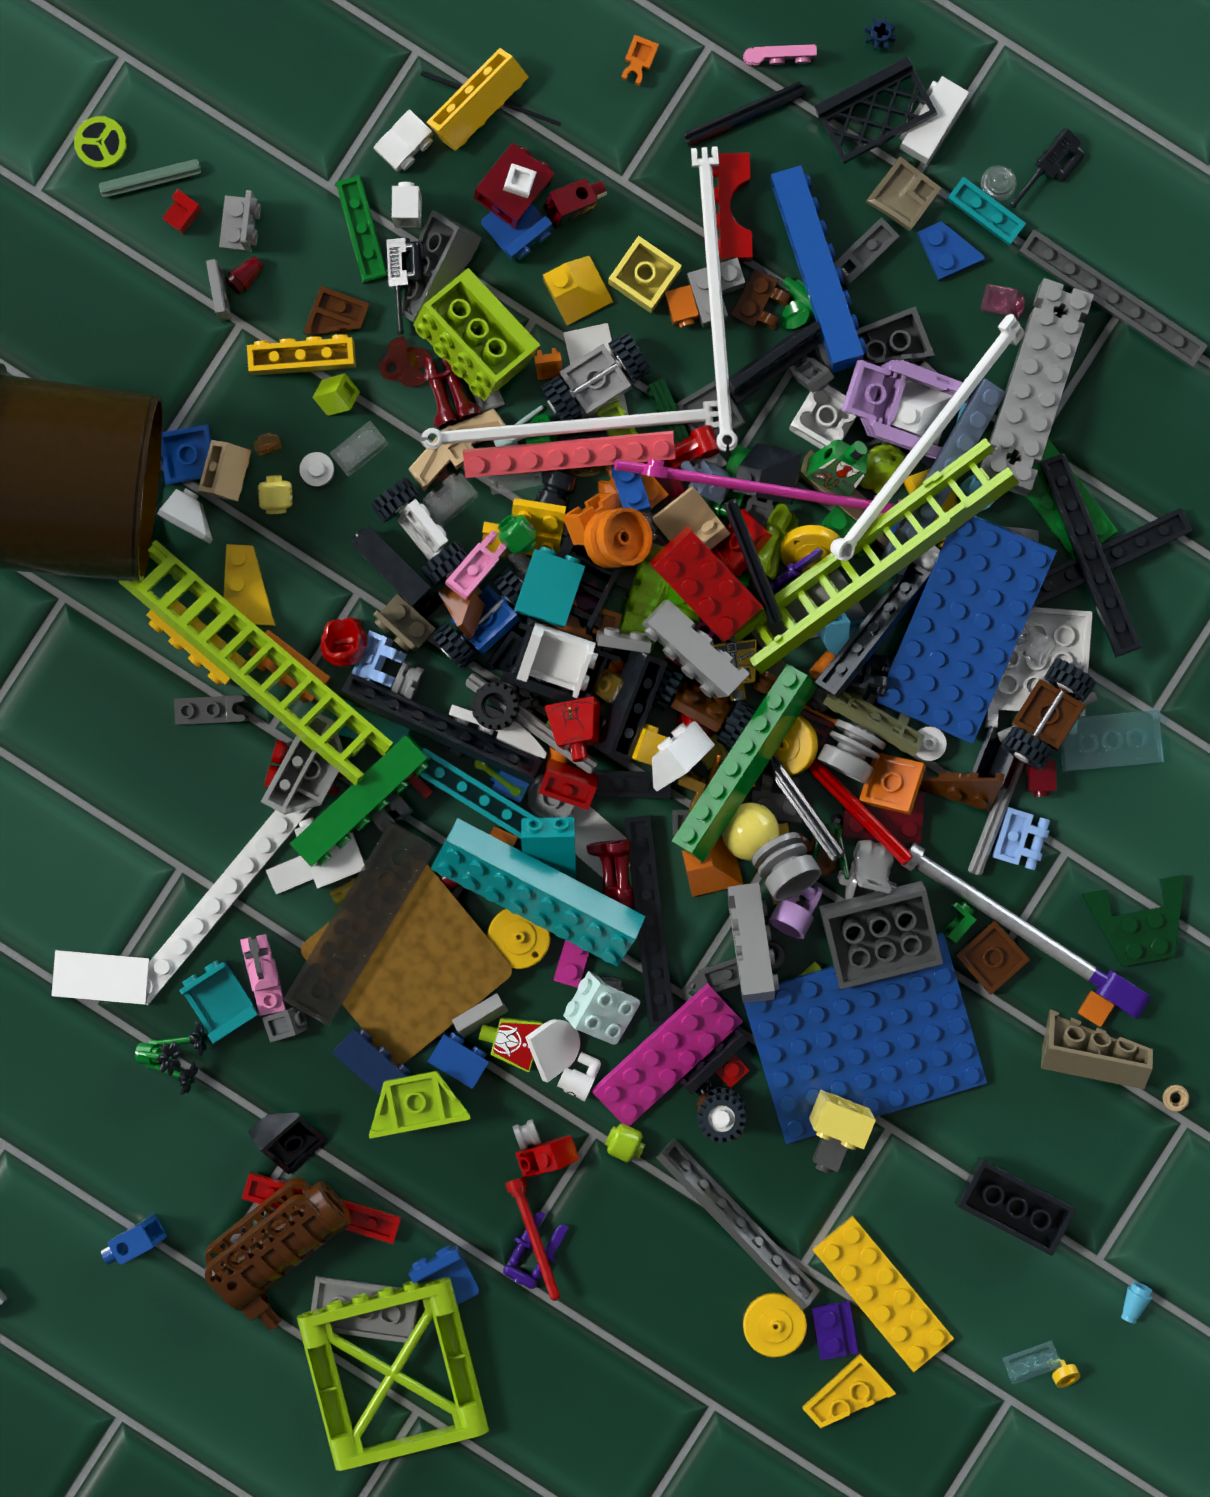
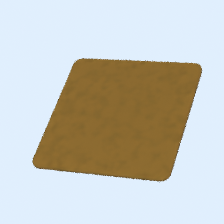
[301,854,512,1065]

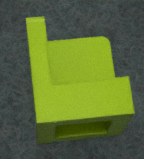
[313,374,360,416]

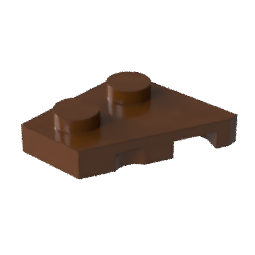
[303,286,370,336]

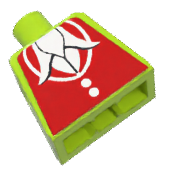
[479,1017,543,1072]

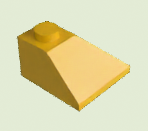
[543,256,613,326]

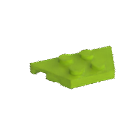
[369,1071,471,1139]

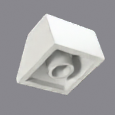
[652,721,715,791]

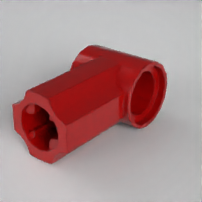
[669,425,721,469]

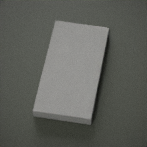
[311,1276,419,1343]

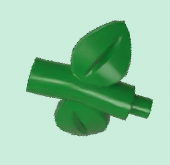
[781,276,814,330]

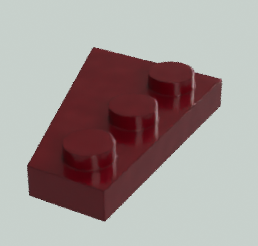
[842,792,925,844]

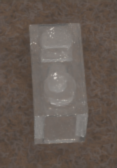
[329,421,389,477]

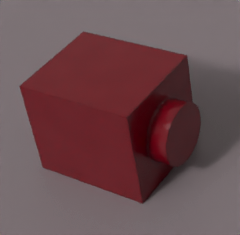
[1026,759,1056,797]

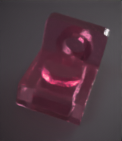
[980,284,1025,320]

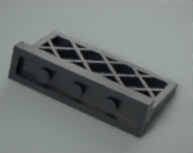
[814,56,937,164]
[729,321,822,405]

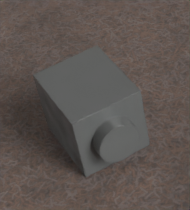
[812,1138,848,1174]

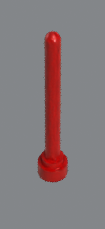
[505,1176,560,1301]

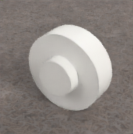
[300,452,334,487]
[916,727,947,761]

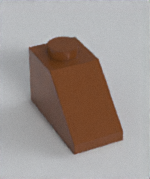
[438,585,485,639]

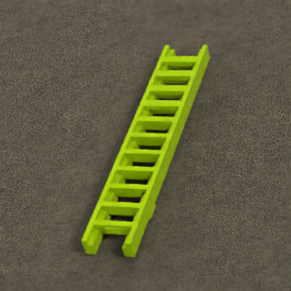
[733,438,1019,674]
[119,540,393,786]

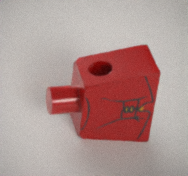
[545,696,600,762]

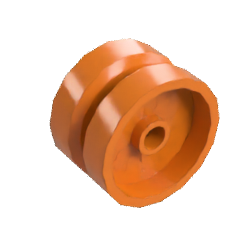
[584,507,652,568]

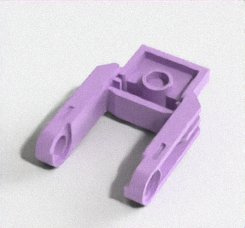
[841,360,963,459]

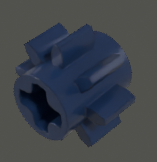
[864,17,896,51]

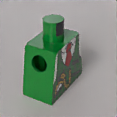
[806,440,868,497]

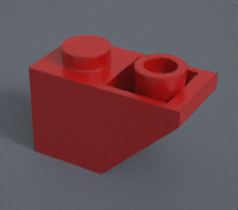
[515,1135,580,1177]

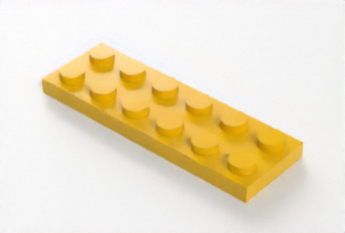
[812,1216,954,1372]

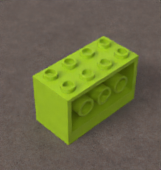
[413,268,540,402]

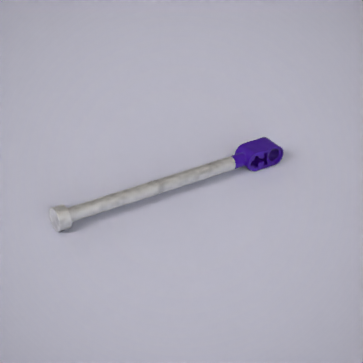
[900,842,1152,1020]

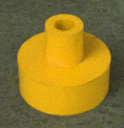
[1052,1360,1080,1388]

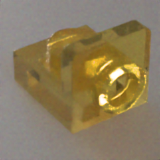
[592,668,624,703]

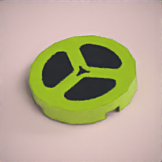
[74,116,127,169]

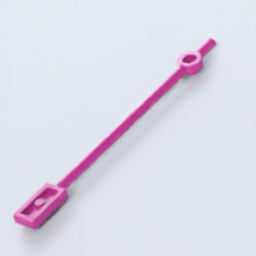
[614,459,901,513]

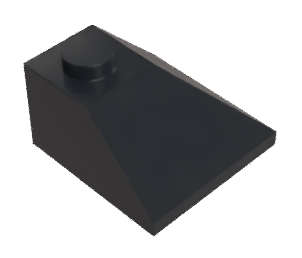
[733,443,805,505]
[248,1112,328,1175]

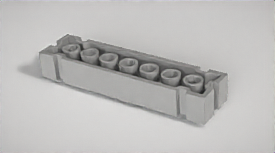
[976,278,1094,496]

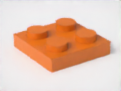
[859,752,926,815]

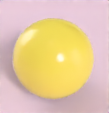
[722,803,779,861]

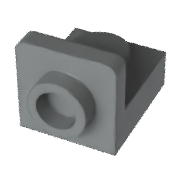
[262,1005,308,1042]

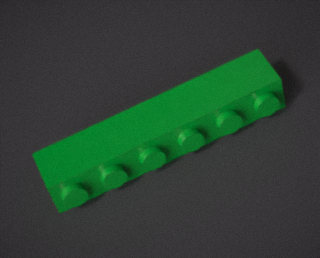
[290,735,431,867]

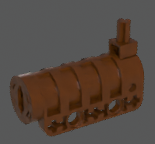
[205,1177,352,1330]

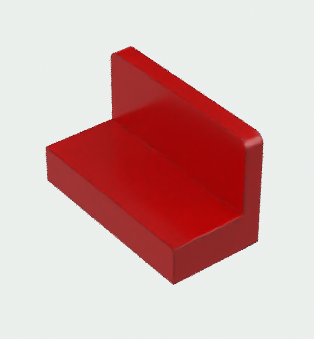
[538,759,598,810]

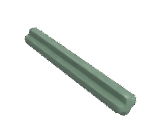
[99,159,201,198]

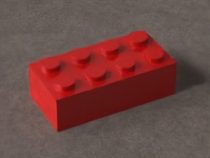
[649,526,763,642]

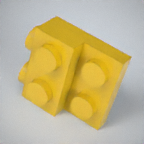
[506,498,566,557]

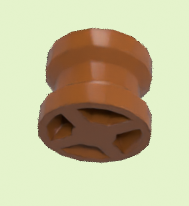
[752,671,778,696]

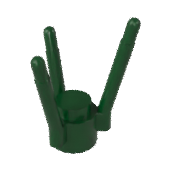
[812,823,850,880]

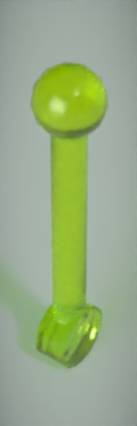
[475,760,521,796]

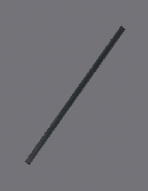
[421,70,561,126]

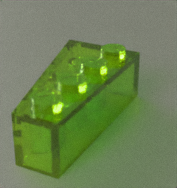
[619,543,671,654]

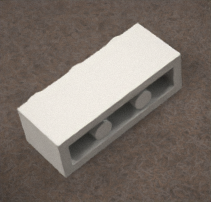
[899,76,969,164]

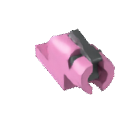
[240,934,286,1016]

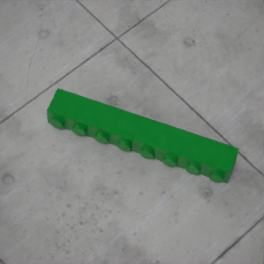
[672,664,817,863]

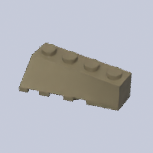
[1041,1009,1153,1089]

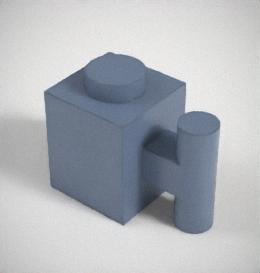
[681,459,730,504]

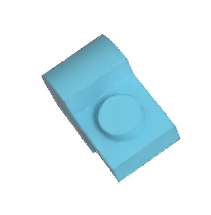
[817,613,864,655]

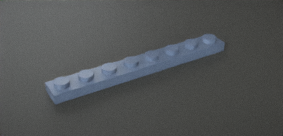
[879,379,1006,575]

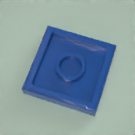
[161,424,212,486]

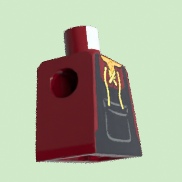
[543,178,607,229]

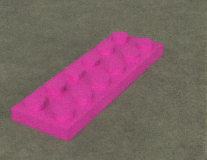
[591,983,743,1126]

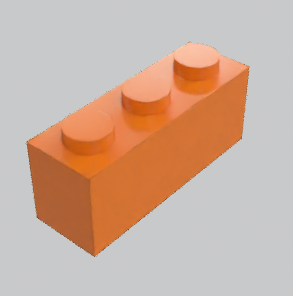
[249,629,332,703]

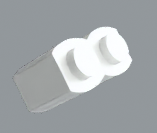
[373,109,434,172]

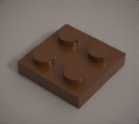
[955,920,1030,995]

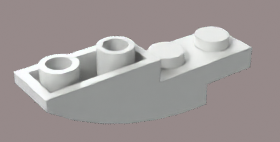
[449,705,547,759]

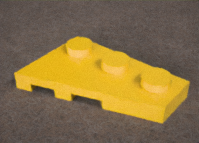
[224,544,276,626]
[802,1354,896,1428]

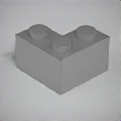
[687,258,745,328]

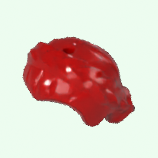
[320,617,368,667]

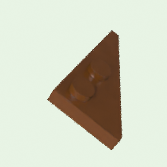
[919,773,1005,811]

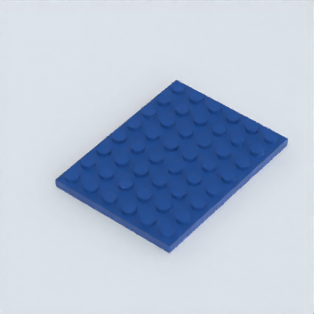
[741,933,987,1144]

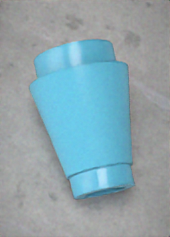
[1121,1282,1152,1324]

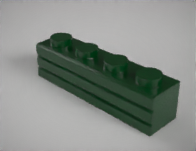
[647,378,689,444]

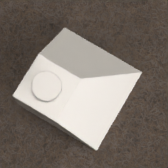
[891,379,953,446]
[157,488,213,544]

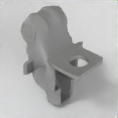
[837,839,897,900]

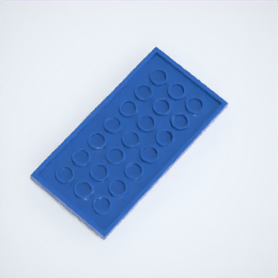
[876,516,1057,744]

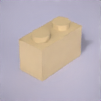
[198,440,251,501]

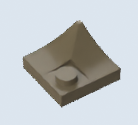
[865,156,941,231]

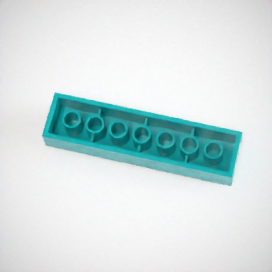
[431,818,645,966]

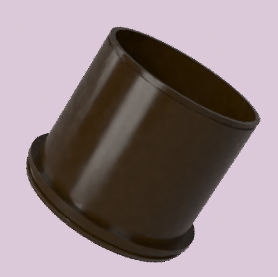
[0,363,163,583]

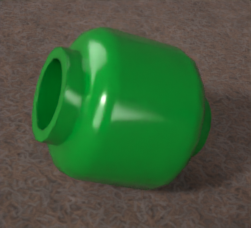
[498,514,537,554]

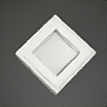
[503,163,537,198]

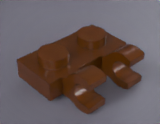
[731,269,791,330]

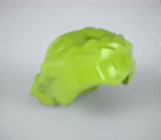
[859,444,906,494]

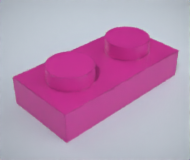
[553,940,589,988]

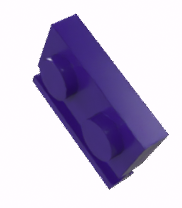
[811,1300,858,1360]

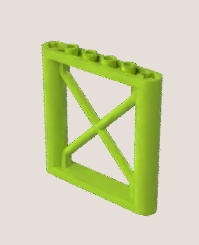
[296,1277,489,1471]

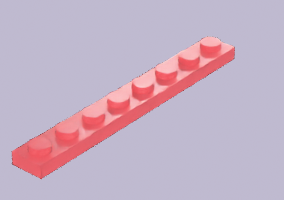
[463,431,675,478]

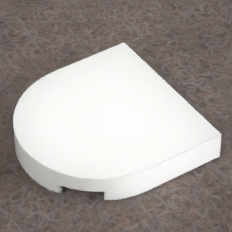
[525,1019,580,1082]

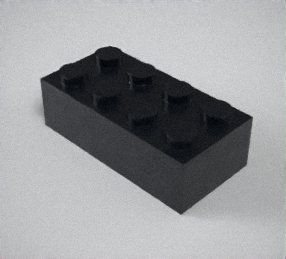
[955,1157,1076,1256]

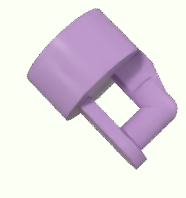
[769,887,822,939]

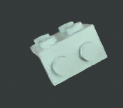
[563,971,640,1045]

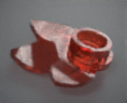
[379,336,428,387]

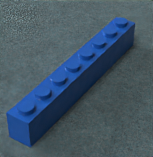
[771,165,867,372]

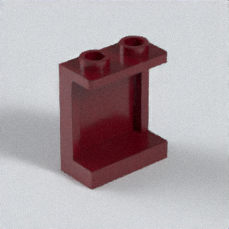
[473,142,555,229]

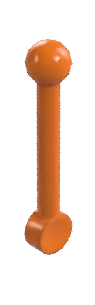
[804,705,837,724]

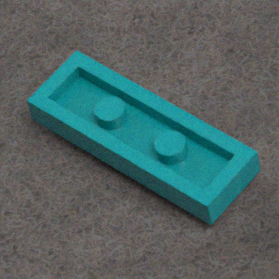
[947,177,1026,246]

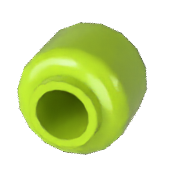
[604,1124,645,1162]

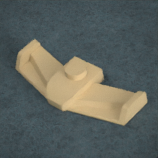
[409,409,506,492]

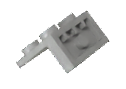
[219,190,261,252]

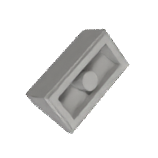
[452,993,509,1038]

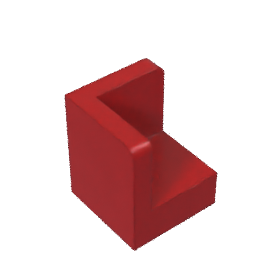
[163,189,202,235]

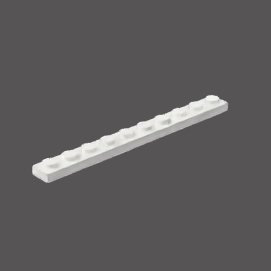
[145,808,312,1005]

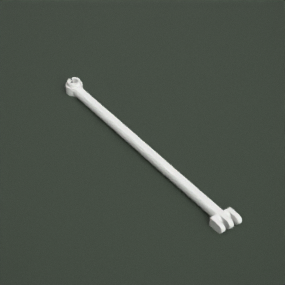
[691,146,738,452]
[830,314,1025,561]
[421,401,719,450]

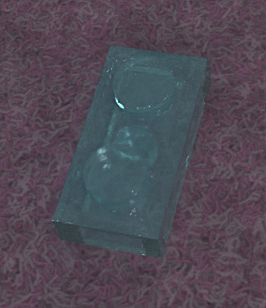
[1002,1340,1062,1385]

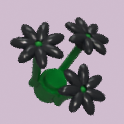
[135,1022,207,1095]

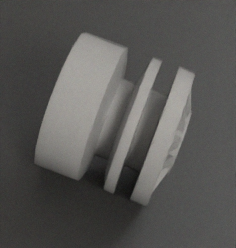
[817,719,886,784]
[751,832,821,901]

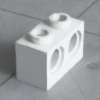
[392,182,422,228]

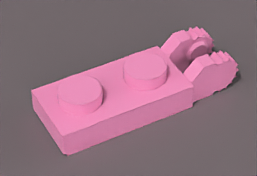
[743,44,817,66]
[445,530,507,600]

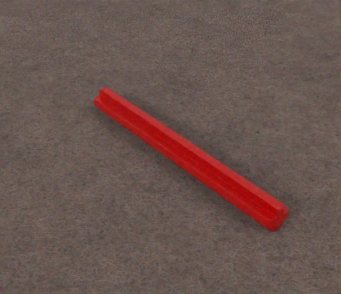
[808,758,913,865]

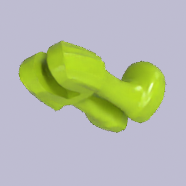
[747,504,799,582]

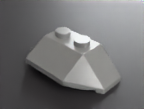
[261,714,343,815]

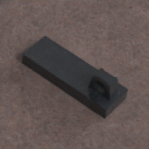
[679,1028,749,1096]

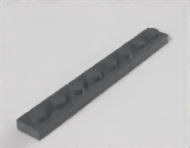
[1018,230,1208,369]
[656,1138,820,1310]

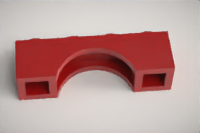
[712,153,753,263]

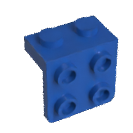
[481,204,553,262]
[408,1245,479,1305]

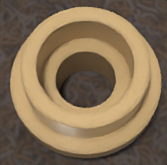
[1162,1085,1189,1111]

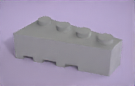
[641,600,750,698]
[728,883,779,1004]

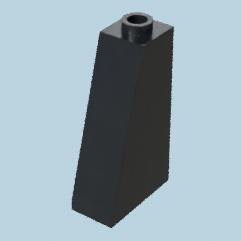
[350,525,443,620]

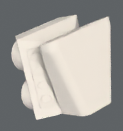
[789,385,857,449]

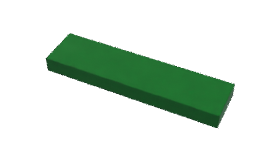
[335,175,388,284]

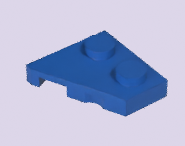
[917,221,985,281]

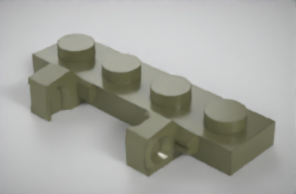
[823,690,925,757]

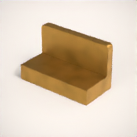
[678,770,707,812]

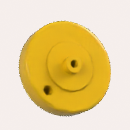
[781,525,840,573]
[765,715,818,776]
[487,909,551,969]
[743,1292,807,1358]

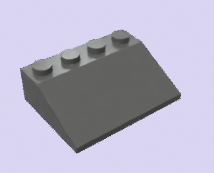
[819,881,943,989]

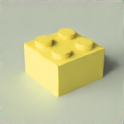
[608,236,682,313]
[809,1090,876,1150]

